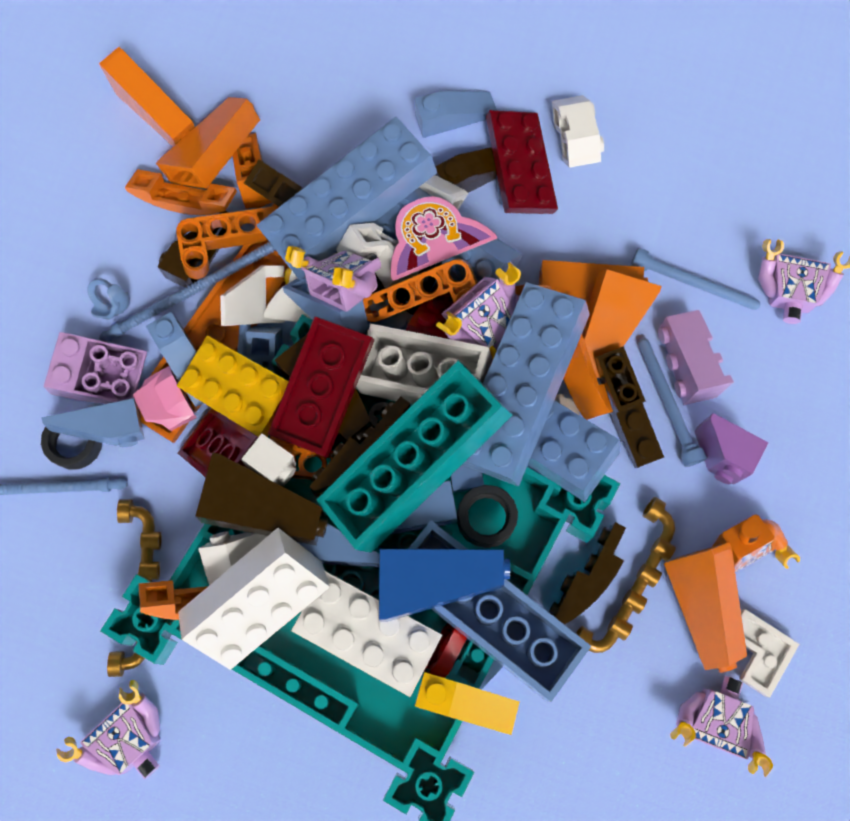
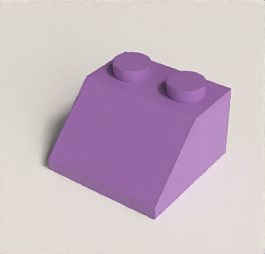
[694,413,769,485]

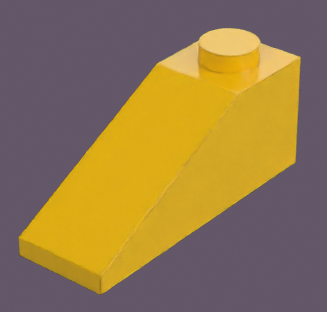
[415,672,520,735]

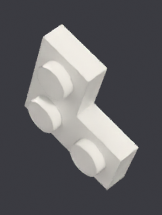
[739,609,800,698]

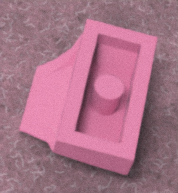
[132,366,197,431]

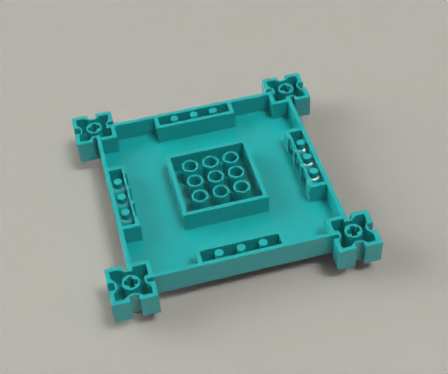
[100,314,621,821]

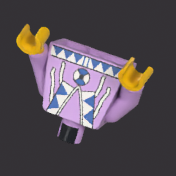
[758,239,850,324]
[285,246,381,312]
[436,262,521,351]
[670,676,773,777]
[56,680,161,779]

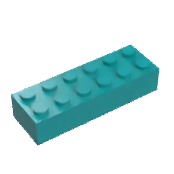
[316,360,513,553]

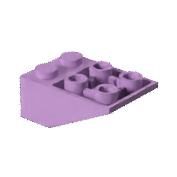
[43,332,147,404]

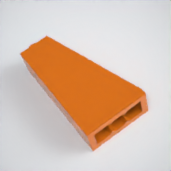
[99,47,195,146]
[156,97,261,189]
[539,260,648,306]
[582,269,662,378]
[664,542,747,673]

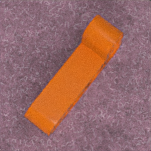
[176,206,279,279]
[363,258,478,322]

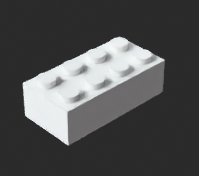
[356,324,493,405]
[178,528,330,670]
[291,571,442,697]

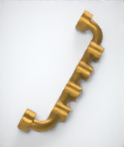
[575,497,676,653]
[107,499,162,677]

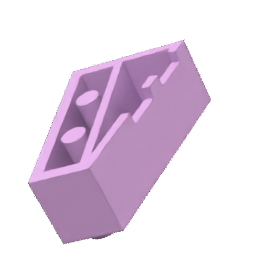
[658,310,734,405]

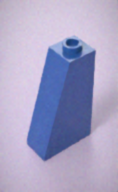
[379,549,510,622]

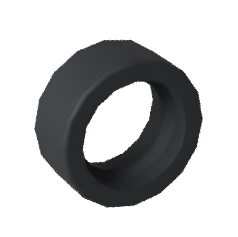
[40,427,102,470]
[457,485,518,548]

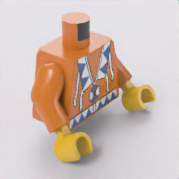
[712,514,800,573]

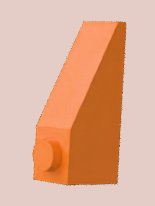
[233,133,272,209]

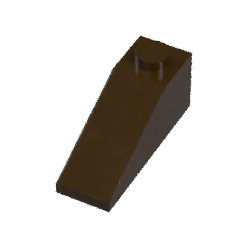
[435,147,497,193]
[157,211,229,288]

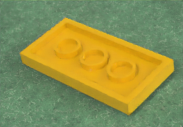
[177,336,289,437]

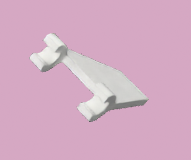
[220,265,285,326]

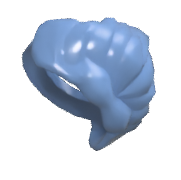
[87,278,130,320]

